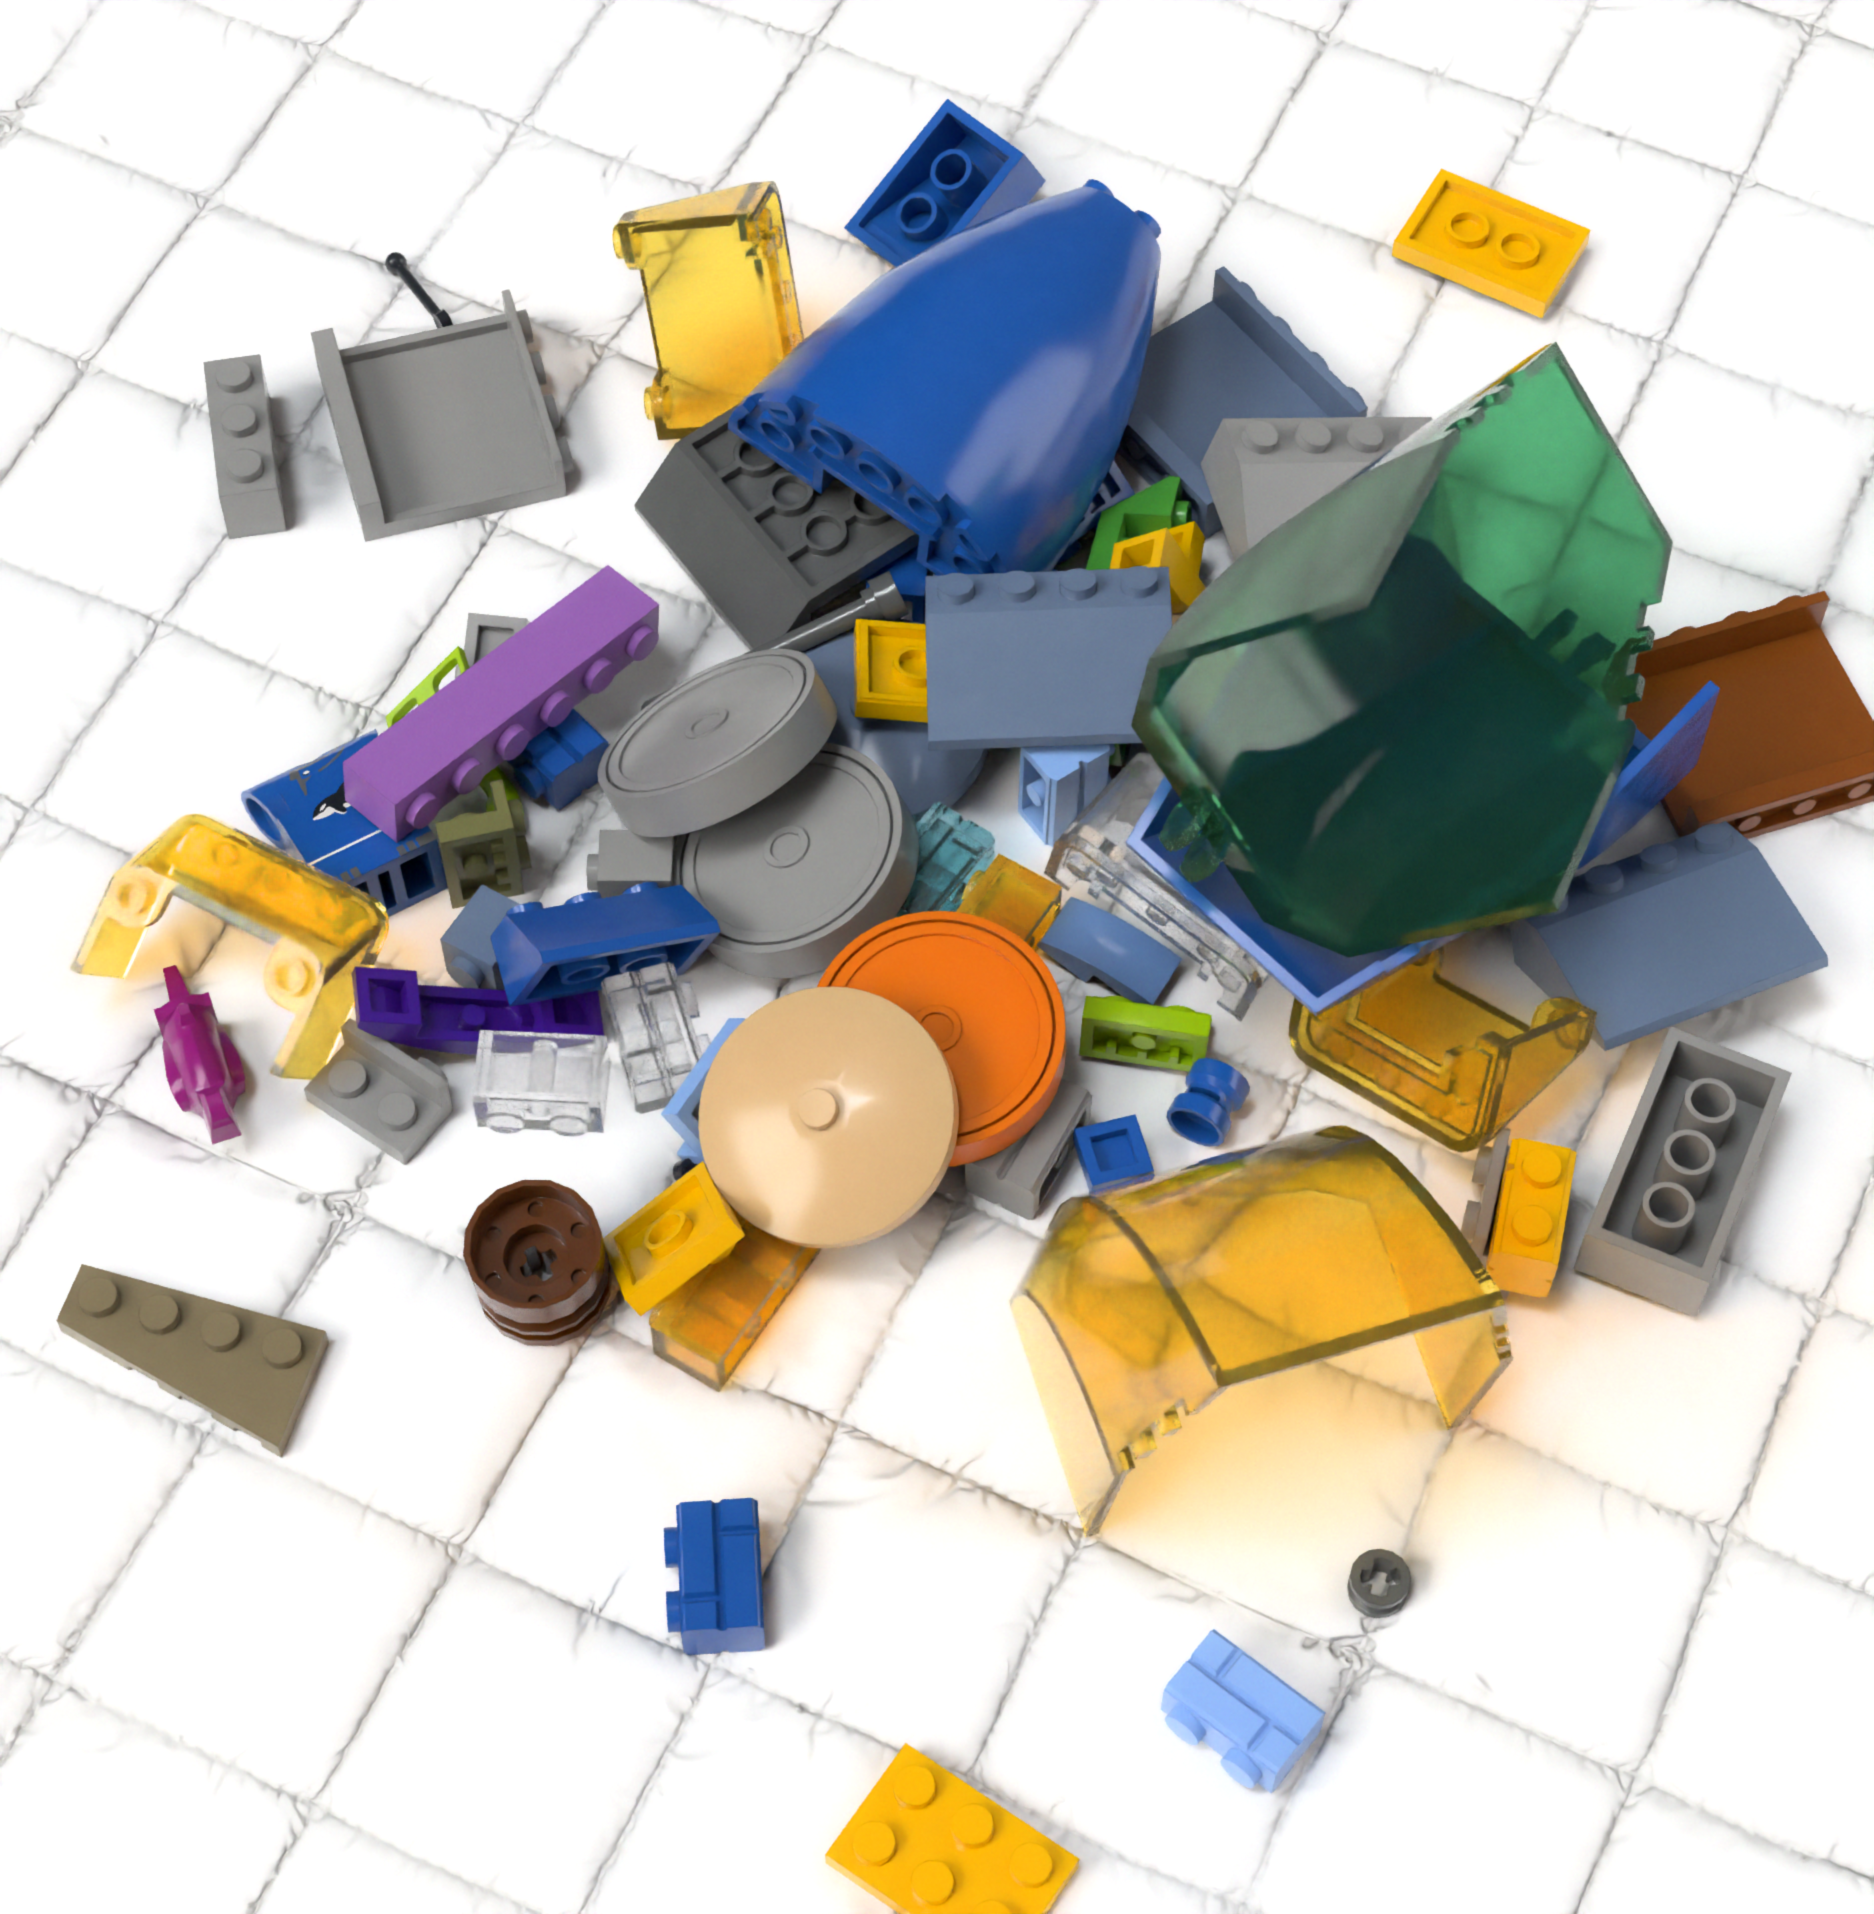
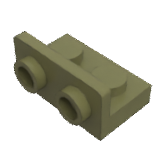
[435,780,532,909]

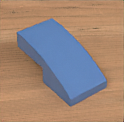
[1036,897,1182,1005]

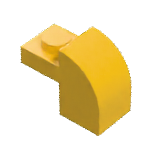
[1109,521,1209,614]

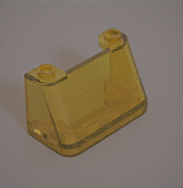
[612,180,804,440]
[1288,946,1597,1153]

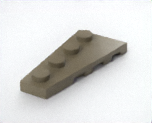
[56,1264,329,1458]

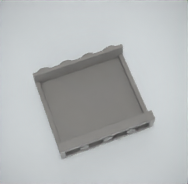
[310,289,574,542]

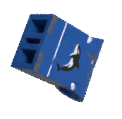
[241,729,447,941]

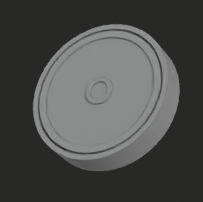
[597,649,837,837]
[672,743,919,979]

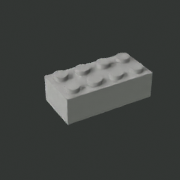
[1573,1026,1792,1317]

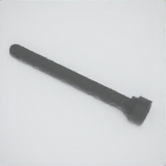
[641,571,909,710]

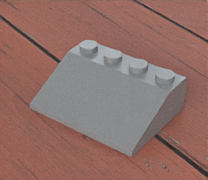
[1200,417,1462,601]

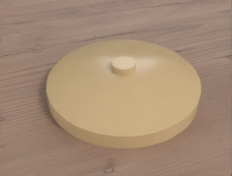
[698,986,959,1249]

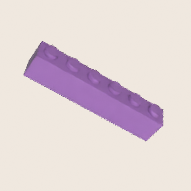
[343,565,659,843]

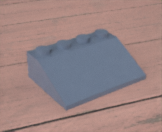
[925,566,1177,751]
[1508,821,1828,1051]

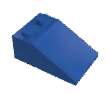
[844,98,1046,267]

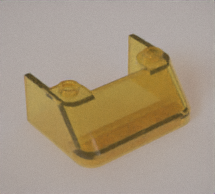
[70,813,389,1080]

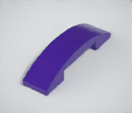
[352,967,604,1056]

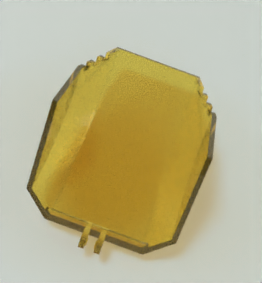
[1008,1125,1514,1538]

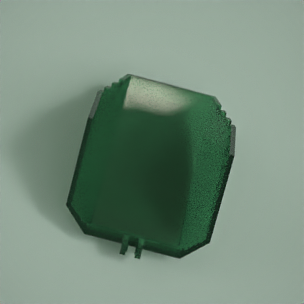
[1131,342,1673,958]

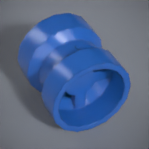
[1166,1058,1250,1147]

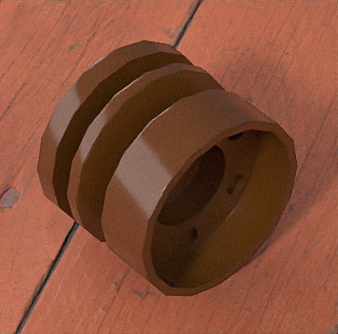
[463,1180,612,1346]

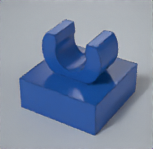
[1073,1114,1154,1196]

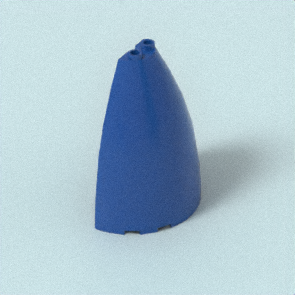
[728,179,1161,576]

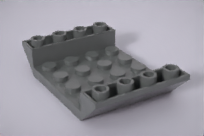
[634,403,919,651]

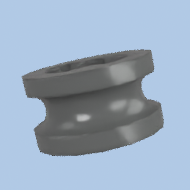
[1347,1549,1411,1618]

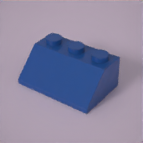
[490,882,721,1006]

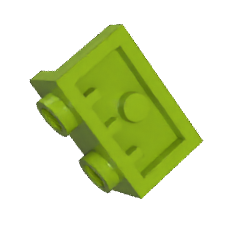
[1079,996,1212,1072]

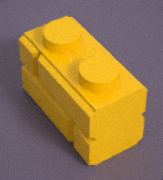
[1483,1138,1577,1298]

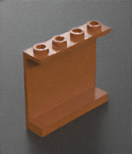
[1600,591,1874,839]

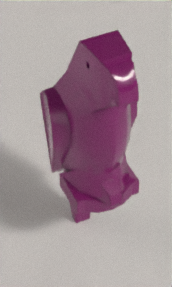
[153,965,245,1145]

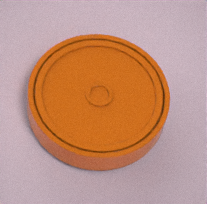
[817,911,1066,1167]

